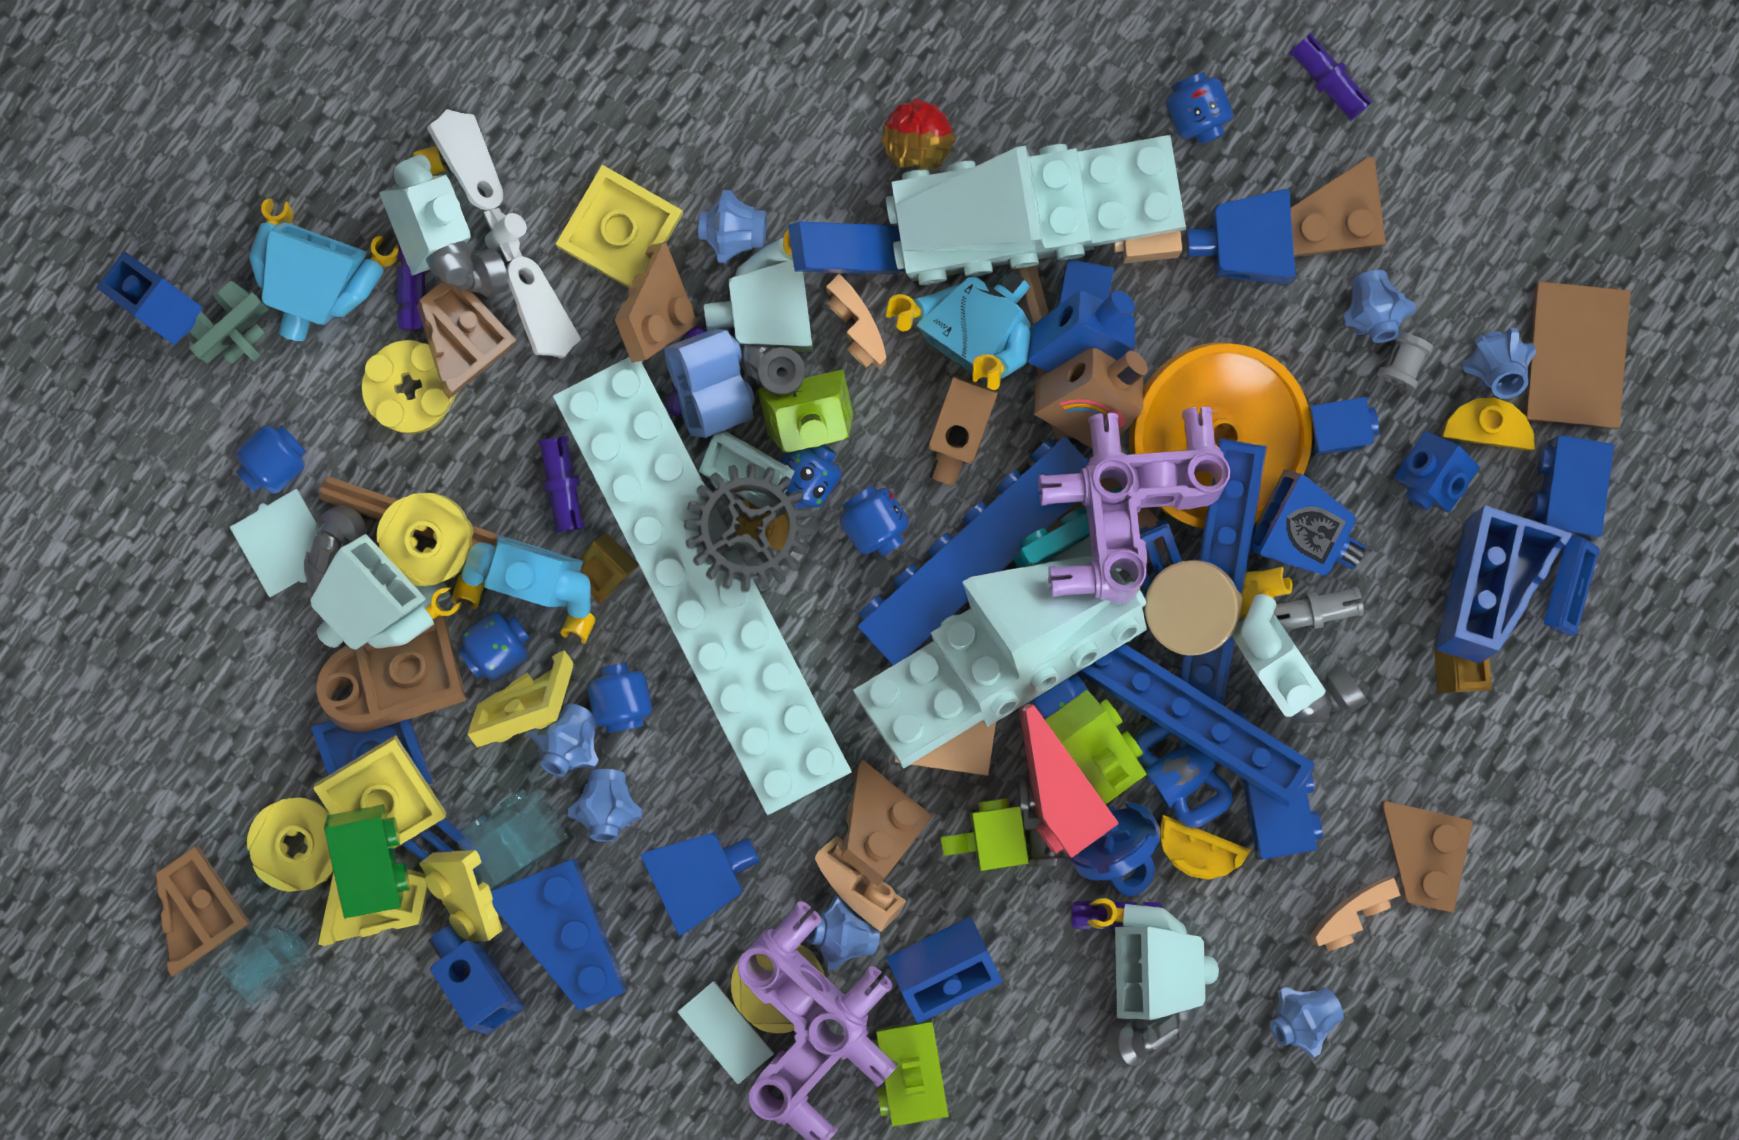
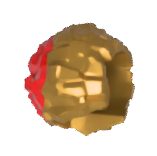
[881,98,956,170]

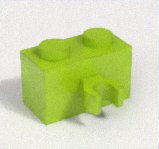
[1045,690,1147,805]
[941,798,1029,871]
[871,1019,949,1127]

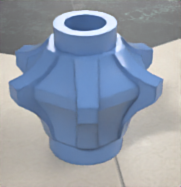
[698,190,767,264]
[1343,270,1416,343]
[1462,327,1536,399]
[528,704,599,777]
[568,769,642,842]
[806,895,880,970]
[1270,987,1344,1058]

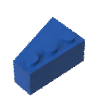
[1436,505,1573,664]
[491,858,628,1011]

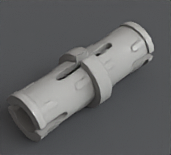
[1274,586,1364,631]

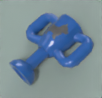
[1135,708,1249,828]

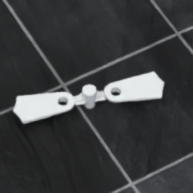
[427,109,581,359]

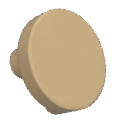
[1145,560,1242,655]

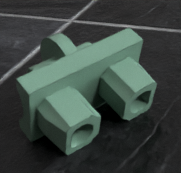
[186,281,269,365]

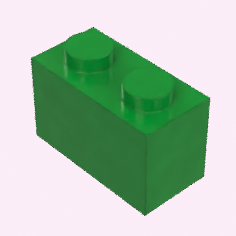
[324,804,410,919]

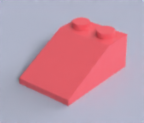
[1019,704,1119,858]

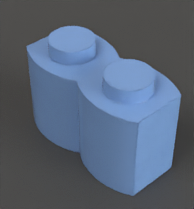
[664,329,755,438]

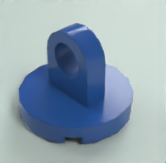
[1068,803,1160,896]

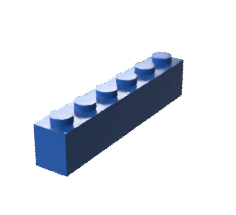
[857,436,1102,666]

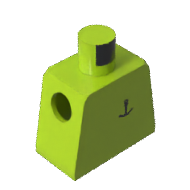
[757,369,853,452]

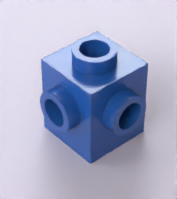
[1394,431,1480,513]

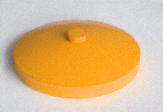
[1129,342,1313,529]

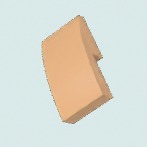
[826,273,886,370]
[814,836,906,932]
[1310,877,1401,951]

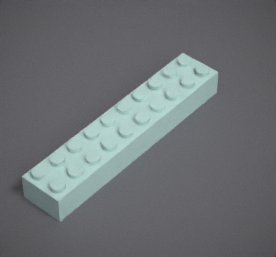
[553,357,852,815]

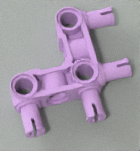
[1038,407,1230,604]
[738,901,899,1140]

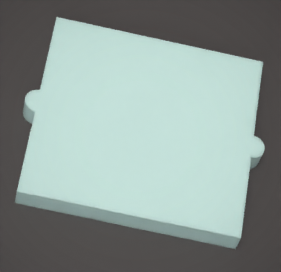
[230,489,317,598]

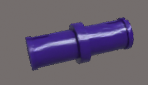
[1289,33,1373,122]
[538,436,585,533]

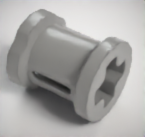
[1377,331,1433,391]

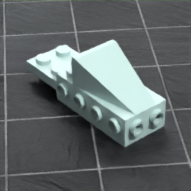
[886,135,1186,285]
[853,536,1147,769]

